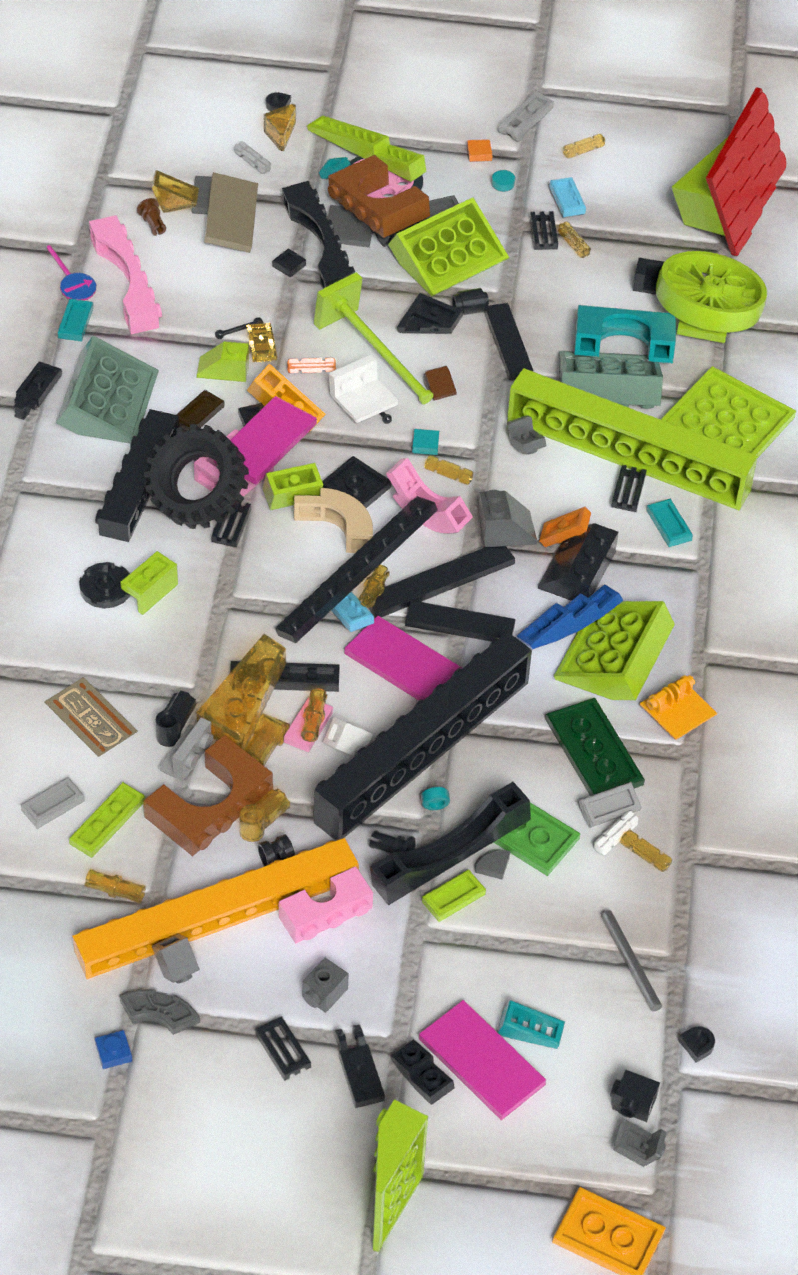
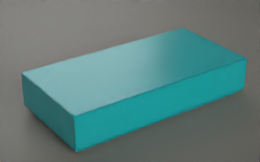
[58,299,94,342]
[647,498,693,547]

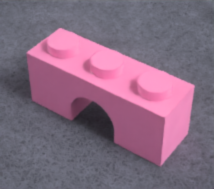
[279,867,373,944]

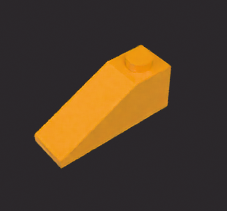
[247,364,326,433]

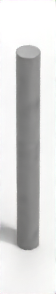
[601,910,662,1012]

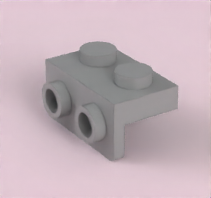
[160,718,213,781]

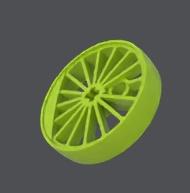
[656,251,767,332]

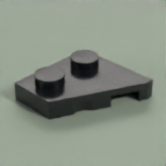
[397,293,463,334]

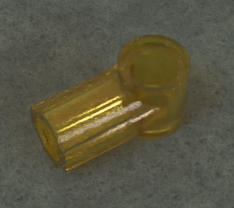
[244,713,290,766]
[239,788,290,842]

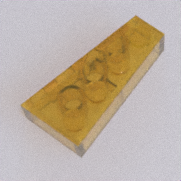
[196,634,286,750]

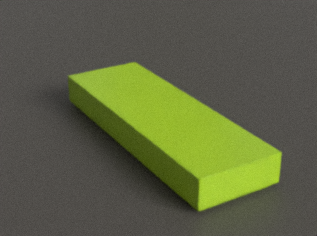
[69,782,145,858]

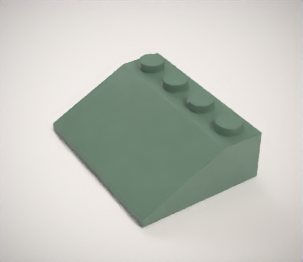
[56,336,159,444]
[559,351,663,409]

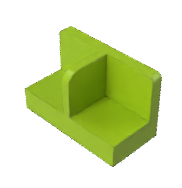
[121,551,178,615]

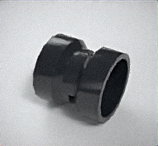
[258,834,295,867]

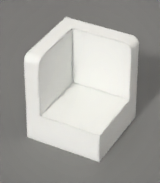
[323,717,373,757]

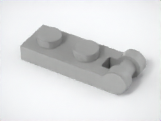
[499,92,554,142]

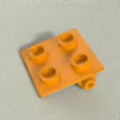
[640,675,717,740]

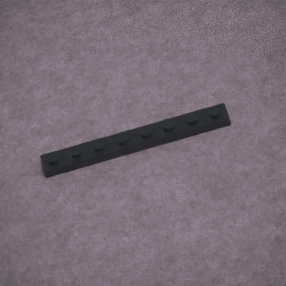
[275,496,438,643]

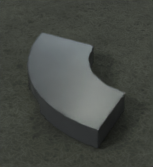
[120,990,200,1035]

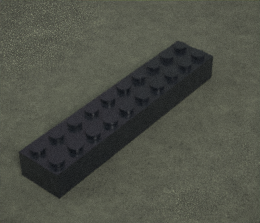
[314,631,532,841]

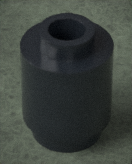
[452,288,489,315]

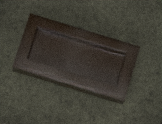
[176,390,225,431]

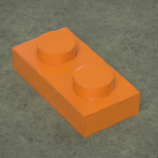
[539,507,591,548]

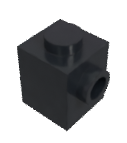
[610,1070,660,1122]

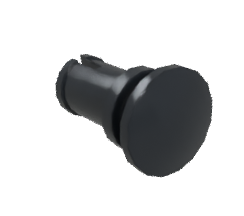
[369,830,416,854]

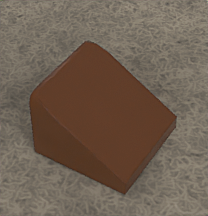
[424,366,457,401]

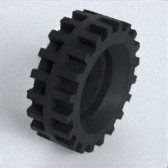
[144,424,249,529]

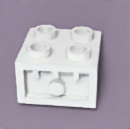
[329,354,398,423]

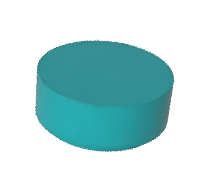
[492,170,515,192]
[421,787,450,810]

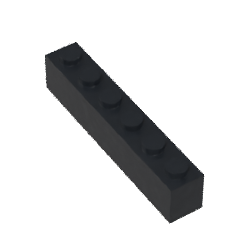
[95,409,179,542]

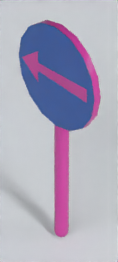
[47,245,96,300]

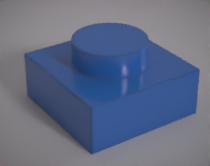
[95,1030,132,1069]

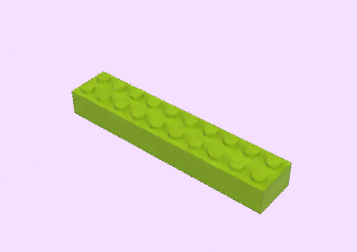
[507,368,758,511]

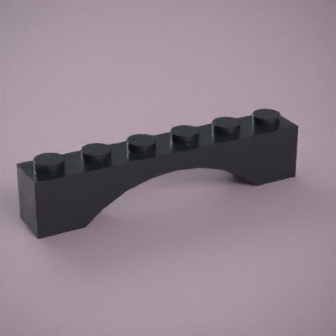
[282,181,355,289]
[370,781,531,906]

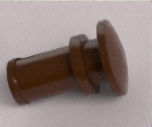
[137,198,166,236]

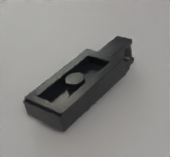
[14,361,62,420]

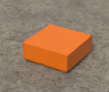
[467,139,492,162]

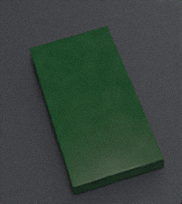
[545,698,645,796]

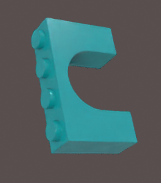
[574,305,676,363]

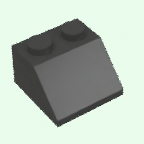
[478,490,537,547]

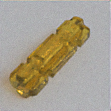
[563,133,606,158]
[558,221,591,258]
[425,455,474,485]
[620,830,672,872]

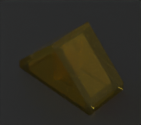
[264,104,296,151]
[152,170,199,213]

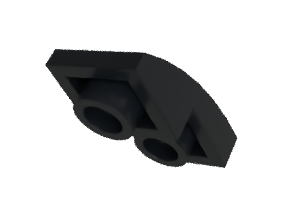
[390,1039,455,1105]

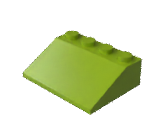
[388,197,509,297]
[554,601,675,701]
[373,1099,428,1253]

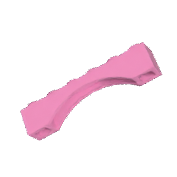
[89,215,162,334]

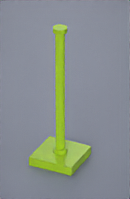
[314,272,433,404]

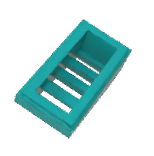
[497,1000,565,1049]

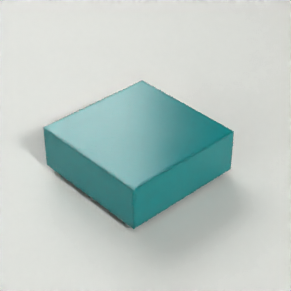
[319,157,351,179]
[412,429,440,455]

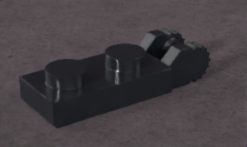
[335,1024,385,1108]

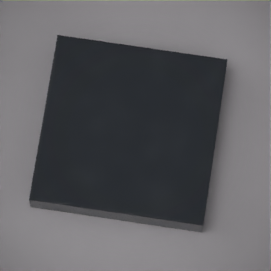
[322,456,392,508]

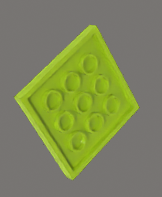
[661,366,796,457]

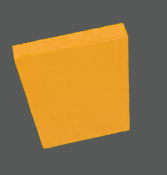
[552,1187,666,1275]

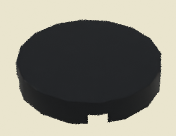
[79,562,130,609]

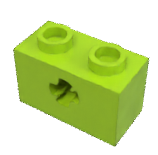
[262,463,323,510]

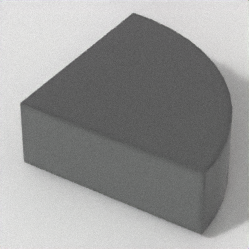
[475,850,511,880]

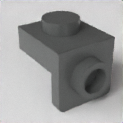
[507,415,546,454]
[613,1120,667,1167]

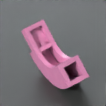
[386,458,473,533]

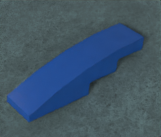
[517,584,624,649]

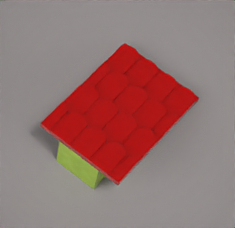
[671,87,787,256]

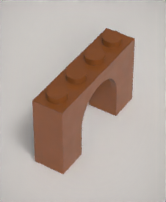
[328,155,430,238]
[143,735,273,857]

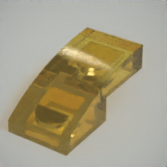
[246,323,277,362]

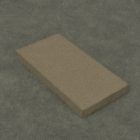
[204,172,258,253]

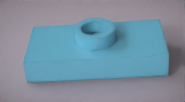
[549,177,586,217]
[331,592,374,632]

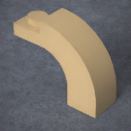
[294,488,373,553]

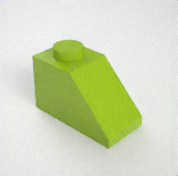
[196,341,249,382]

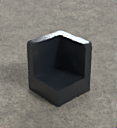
[633,257,664,295]

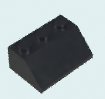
[538,523,619,601]

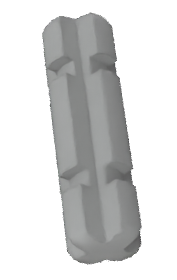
[235,141,271,174]

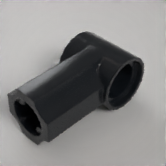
[155,690,196,747]

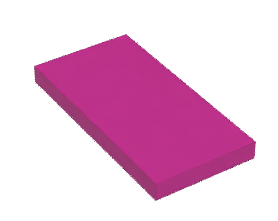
[214,396,317,485]
[344,616,462,701]
[419,1000,546,1121]

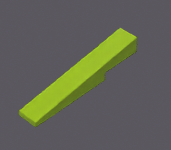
[307,115,427,182]

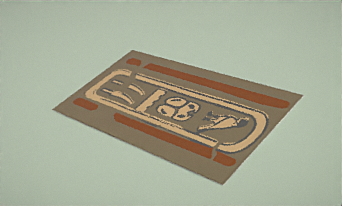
[44,677,138,757]

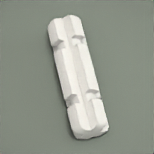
[594,811,638,855]

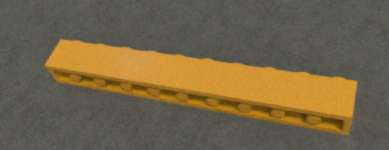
[72,838,359,979]

